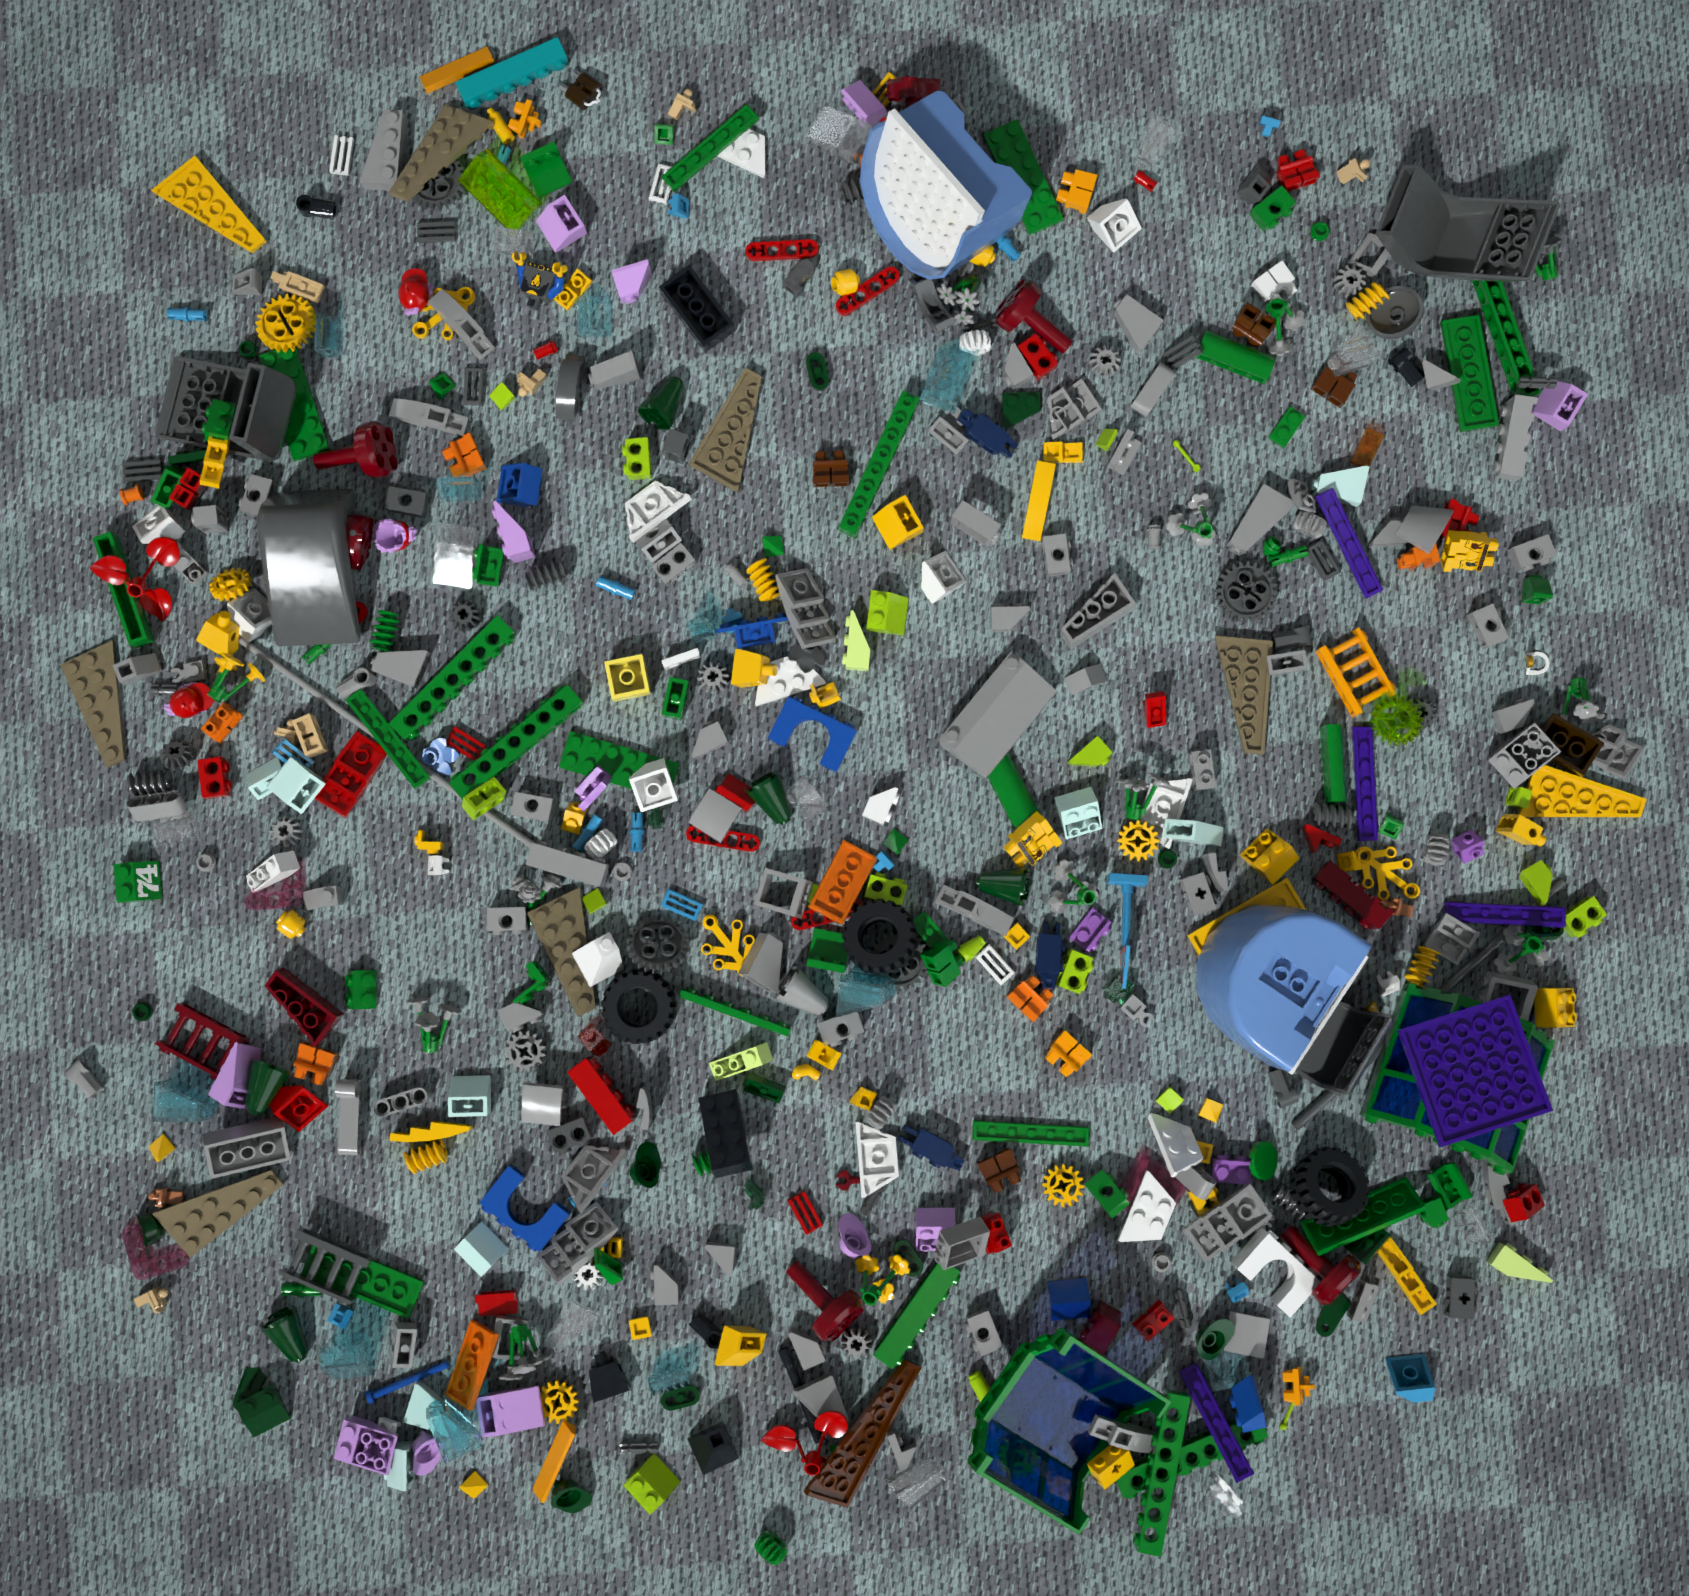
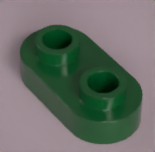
[806,352,829,391]
[1524,926,1564,941]
[893,1239,923,1277]
[661,1384,700,1411]

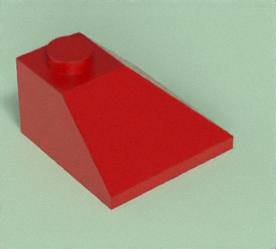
[270,1085,328,1132]

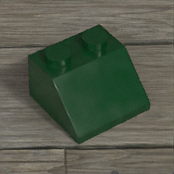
[235,1383,291,1437]

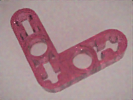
[245,853,303,910]
[122,1224,190,1280]

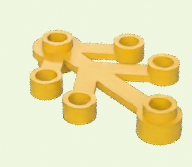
[412,287,475,340]
[1355,846,1420,900]
[701,915,755,977]

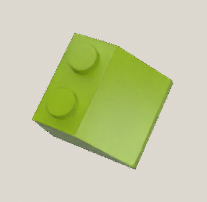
[866,590,909,636]
[623,1454,681,1515]

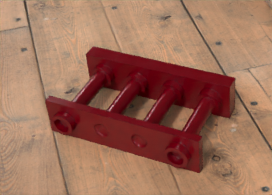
[155,1002,250,1080]

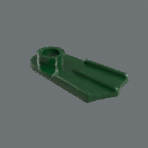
[1316,1294,1351,1337]
[233,1367,267,1410]

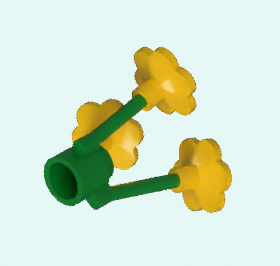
[207,652,266,703]
[855,1254,910,1306]

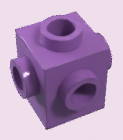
[1451,830,1485,864]

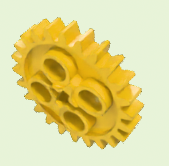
[255,294,318,353]

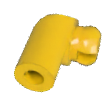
[791,1064,821,1081]

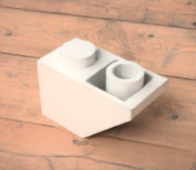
[862,787,900,825]

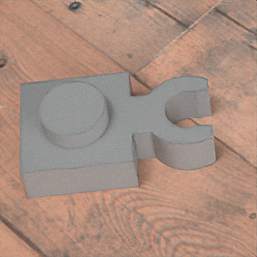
[171,660,207,683]
[1118,993,1154,1027]

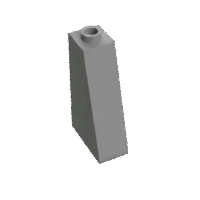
[1227,484,1295,555]

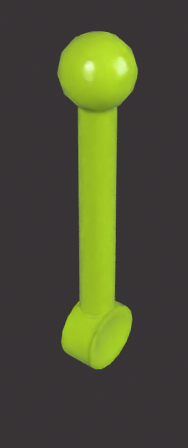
[1173,440,1201,472]
[1280,1402,1294,1430]

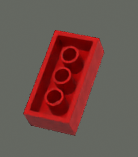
[567,1056,636,1136]

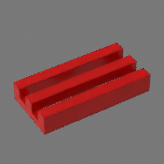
[446,726,487,761]
[788,1191,823,1235]

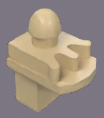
[668,89,697,120]
[1336,158,1371,184]
[517,369,547,397]
[273,719,298,753]
[134,1286,169,1313]

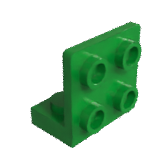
[520,141,572,198]
[806,928,848,973]
[513,961,551,1004]

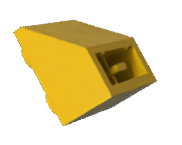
[872,495,924,550]
[1240,828,1300,885]
[1534,988,1577,1028]
[714,1325,767,1366]

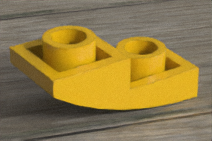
[554,269,593,311]

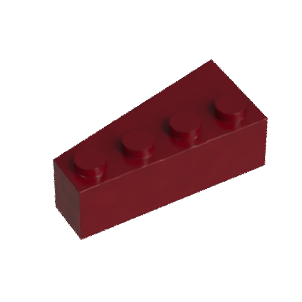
[1312,861,1395,930]
[264,967,344,1048]
[1061,1300,1121,1390]

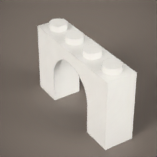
[1230,1228,1321,1318]

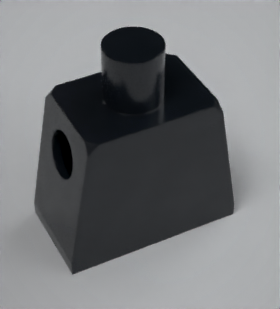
[589,1351,631,1403]

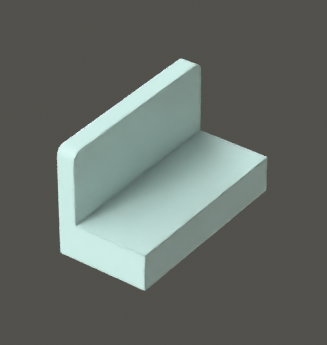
[245,757,282,800]

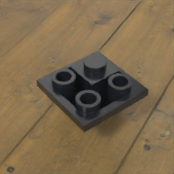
[687,1422,739,1475]

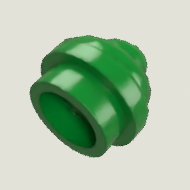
[1263,536,1282,556]

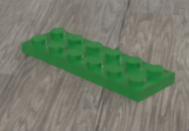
[983,119,1064,236]
[1440,315,1499,432]
[258,346,330,462]
[559,731,680,790]
[1300,1177,1426,1256]
[301,1245,425,1319]

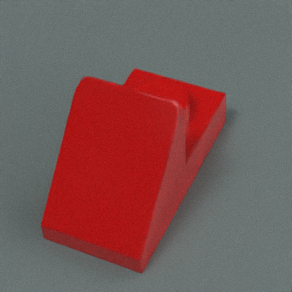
[1142,691,1166,728]
[1301,824,1342,853]

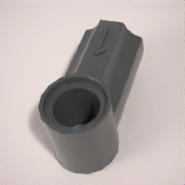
[1272,626,1312,651]
[1267,1068,1299,1109]

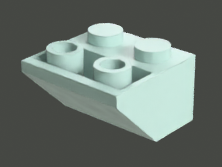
[267,756,325,814]
[1054,787,1102,839]
[448,1075,491,1117]

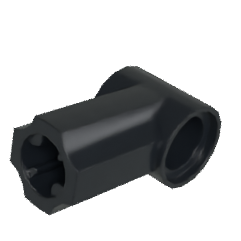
[296,195,336,220]
[1388,347,1425,388]
[688,1311,723,1349]

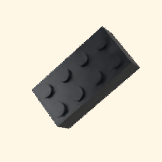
[659,265,735,353]
[698,1089,754,1178]

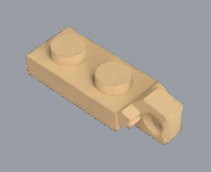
[270,271,325,304]

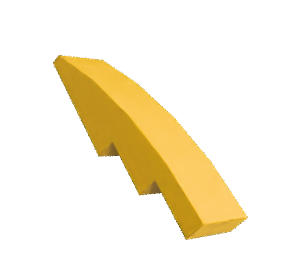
[200,415,235,488]
[1022,460,1056,541]
[389,1121,473,1142]
[1377,1238,1437,1316]

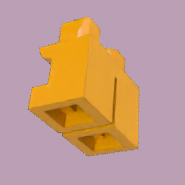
[1056,169,1097,214]
[1045,1030,1092,1077]

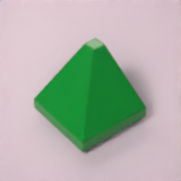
[654,123,674,145]
[429,372,456,401]
[762,536,784,558]
[1378,811,1405,840]
[882,829,909,855]

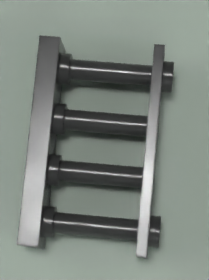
[278,1227,374,1306]

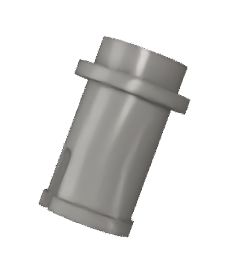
[1147,525,1162,549]
[724,563,749,587]

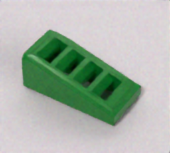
[594,1248,623,1285]

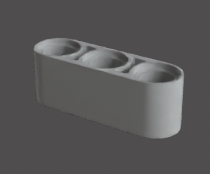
[1131,362,1177,417]
[126,790,187,822]
[373,1086,431,1117]
[1164,1163,1216,1200]

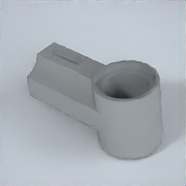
[336,668,376,700]
[64,1058,104,1099]

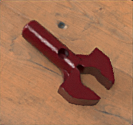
[836,1170,860,1191]

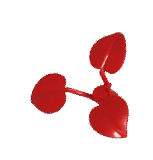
[90,537,180,621]
[761,1411,848,1476]

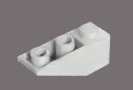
[246,851,300,893]

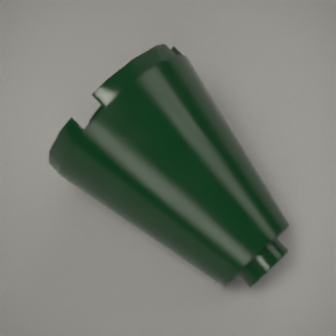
[638,376,684,431]
[744,770,792,825]
[976,868,1030,906]
[245,1059,290,1116]
[259,1305,308,1363]

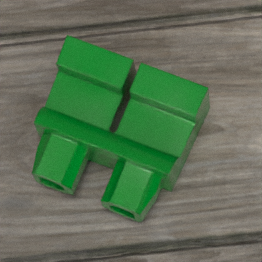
[920,939,964,987]

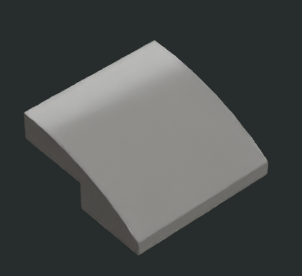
[928,403,970,455]
[689,788,742,843]
[1202,853,1228,892]
[1422,913,1480,966]
[521,1082,563,1126]
[636,1086,653,1130]
[1224,1311,1270,1358]

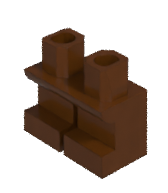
[1232,302,1276,348]
[1310,361,1357,408]
[813,450,849,487]
[977,1147,1021,1193]

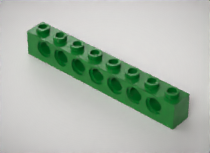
[1472,280,1541,397]
[838,390,920,539]
[388,615,516,741]
[449,684,584,800]
[1133,1388,1191,1557]
[1116,1419,1268,1499]

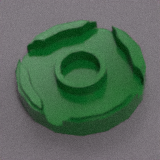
[1249,1141,1278,1180]

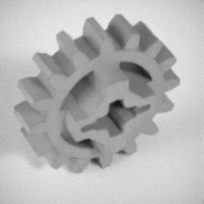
[504,1031,546,1073]

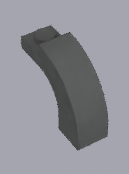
[909,275,955,331]
[556,354,585,421]

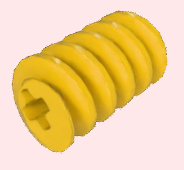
[1346,282,1390,322]
[746,558,780,602]
[1404,946,1442,989]
[403,1139,448,1174]

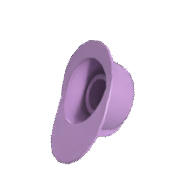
[838,1213,871,1259]
[411,1431,443,1476]

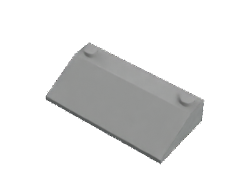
[939,652,1057,779]

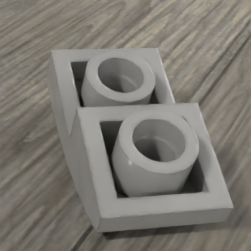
[1288,478,1316,514]

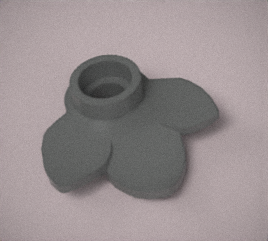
[788,644,825,673]

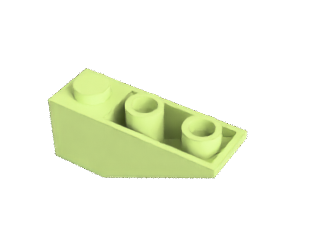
[842,610,870,671]
[709,1042,773,1081]
[1486,1242,1553,1283]

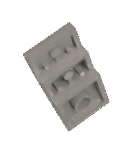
[775,568,835,649]
[1182,1184,1273,1262]
[537,1201,618,1286]

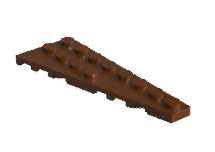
[803,1359,922,1508]

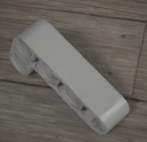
[335,1079,363,1155]

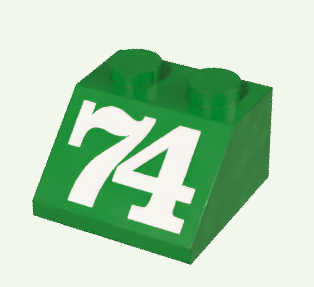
[113,861,162,903]

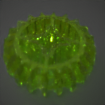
[1370,694,1424,746]

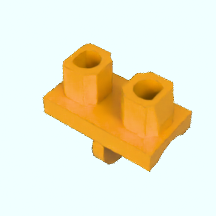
[508,99,542,139]
[1282,1366,1316,1406]

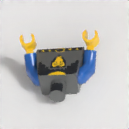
[512,251,567,310]

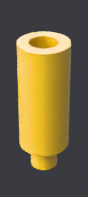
[487,108,515,145]

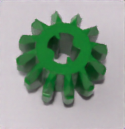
[754,1530,789,1565]

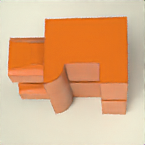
[442,432,487,477]
[1397,544,1440,572]
[200,702,244,744]
[1006,975,1053,1023]
[293,1042,339,1085]

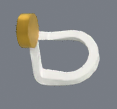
[1525,652,1550,675]

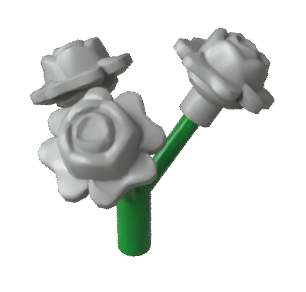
[509,872,562,925]

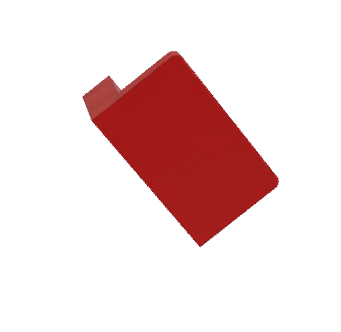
[715,774,755,813]
[475,1290,518,1316]

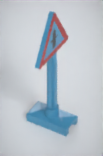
[1107,873,1148,989]

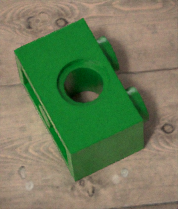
[1249,186,1296,232]
[662,677,690,721]
[1085,1169,1130,1218]

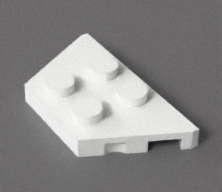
[717,129,766,178]
[625,481,692,543]
[755,656,826,707]
[1140,778,1193,849]
[1148,1113,1203,1177]
[855,1122,899,1198]
[1117,1170,1176,1242]

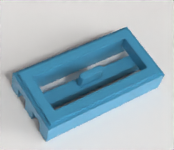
[271,737,315,768]
[661,888,703,921]

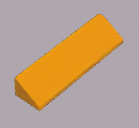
[420,46,495,94]
[533,1421,576,1503]

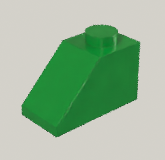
[150,462,186,510]
[1521,575,1553,605]

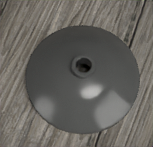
[1366,286,1424,339]

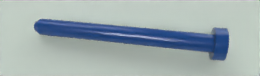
[365,1361,450,1404]

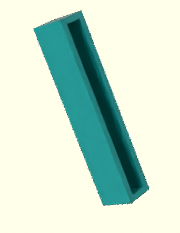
[455,37,569,109]

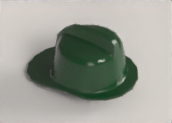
[629,1142,661,1188]
[135,1213,164,1258]
[1196,1318,1235,1360]
[551,1479,592,1513]

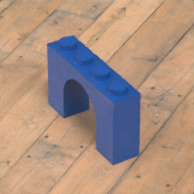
[768,696,857,773]
[479,1164,571,1252]

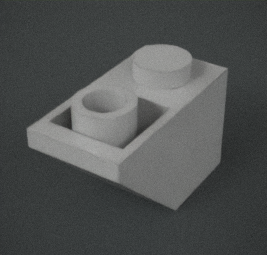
[174,539,208,586]
[990,603,1030,632]
[112,653,163,686]
[1492,697,1535,734]
[497,1003,545,1033]
[650,1263,680,1305]

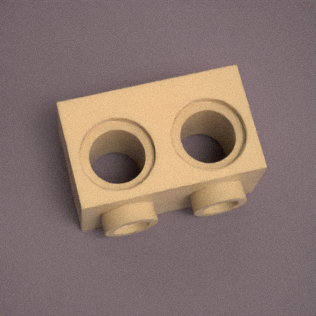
[291,713,329,758]

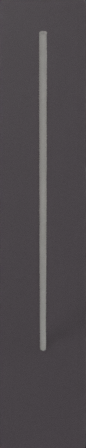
[239,635,537,848]

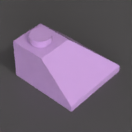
[611,259,652,304]

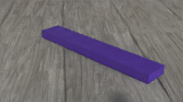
[1315,488,1383,599]
[1352,726,1378,841]
[1444,902,1566,928]
[1179,1363,1254,1483]

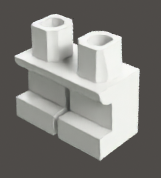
[1250,260,1298,304]

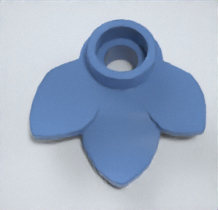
[421,738,460,775]

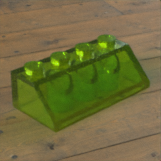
[458,148,543,235]

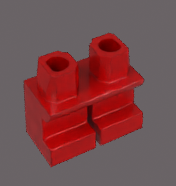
[1276,149,1320,192]
[169,467,206,511]
[1440,498,1480,539]
[977,1212,1012,1254]
[1131,1299,1175,1342]

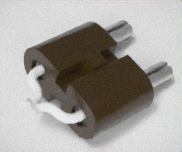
[559,69,603,110]

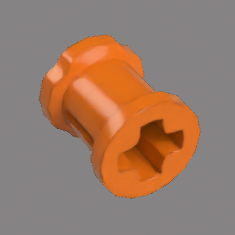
[119,484,145,506]

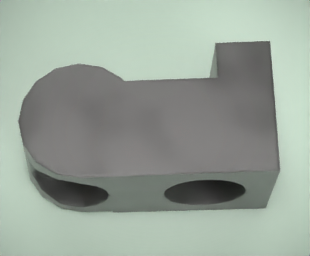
[783,259,814,299]

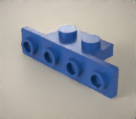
[715,613,788,649]

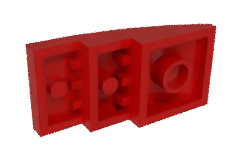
[314,731,387,818]

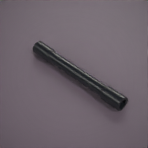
[778,1346,826,1444]

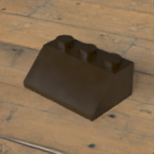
[1540,713,1604,776]

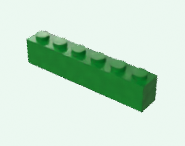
[92,531,155,648]
[873,1262,961,1369]

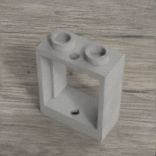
[950,500,1002,548]
[754,868,813,919]
[1476,971,1538,1021]
[934,1217,990,1270]

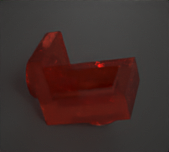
[578,1023,612,1057]

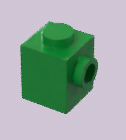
[1419,1196,1449,1228]

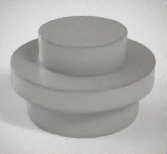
[196,853,216,872]
[1152,1252,1171,1272]

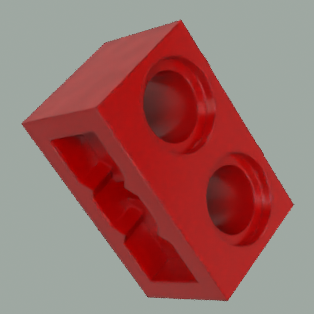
[1017,333,1058,381]
[197,757,232,799]
[1502,1183,1545,1222]

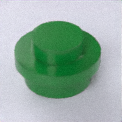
[1310,222,1329,241]

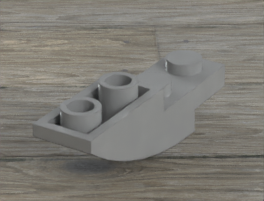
[428,289,495,361]
[389,398,469,437]
[935,885,1014,936]
[1483,1146,1518,1226]
[1088,1414,1156,1453]

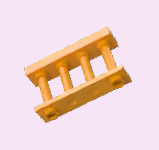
[1315,628,1396,718]

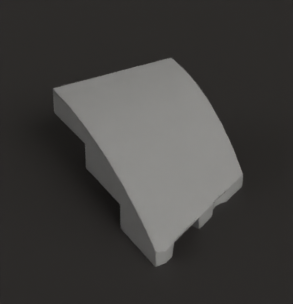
[1047,378,1103,440]
[1395,506,1454,554]
[1591,724,1644,780]

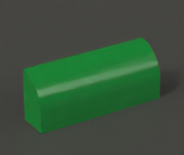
[1195,329,1276,385]
[1320,724,1347,803]
[988,752,1040,829]

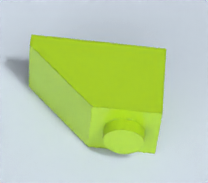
[1067,736,1113,767]
[1519,860,1553,906]

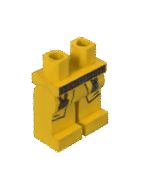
[1440,530,1499,572]
[1003,811,1062,868]

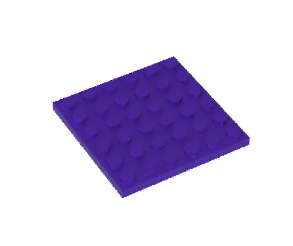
[1397,995,1553,1147]

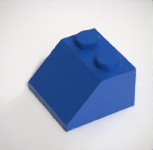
[496,463,542,507]
[1229,1375,1266,1433]

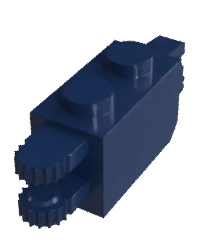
[957,409,1018,458]
[1035,921,1065,990]
[898,1125,965,1171]

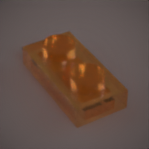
[1350,427,1385,467]

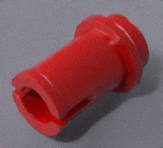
[1133,170,1158,192]
[533,340,558,360]

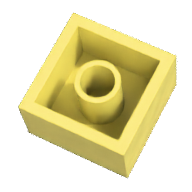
[604,654,652,702]

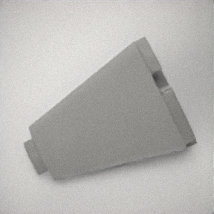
[774,966,829,1015]

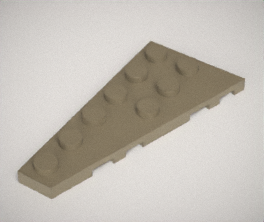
[389,104,495,202]
[689,367,762,493]
[1215,636,1273,755]
[60,640,126,768]
[527,888,596,1017]
[152,1168,284,1258]

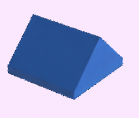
[1047,1278,1091,1321]

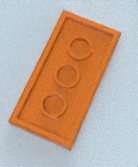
[808,840,877,925]
[445,1320,499,1410]

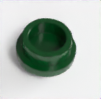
[238,340,258,360]
[1158,849,1177,869]
[132,1002,153,1021]

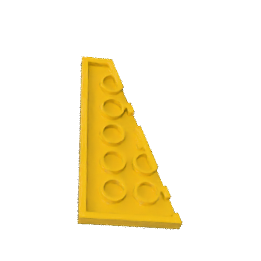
[151,155,267,254]
[1518,765,1647,817]

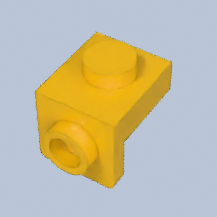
[809,682,841,709]
[561,802,588,835]
[414,830,444,854]
[807,1040,842,1071]

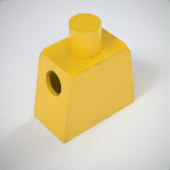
[196,611,240,658]
[731,649,777,688]
[1495,814,1547,847]

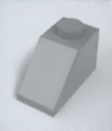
[1002,342,1034,390]
[1368,517,1409,548]
[692,720,729,760]
[302,885,343,911]
[788,1329,828,1370]

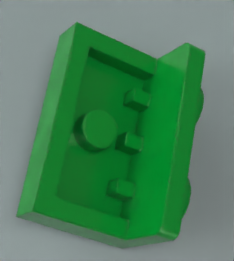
[202,399,236,441]
[471,544,504,588]
[345,970,376,1009]
[1427,1162,1473,1210]

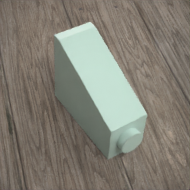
[1311,466,1369,507]
[1163,819,1224,846]
[403,1380,459,1436]

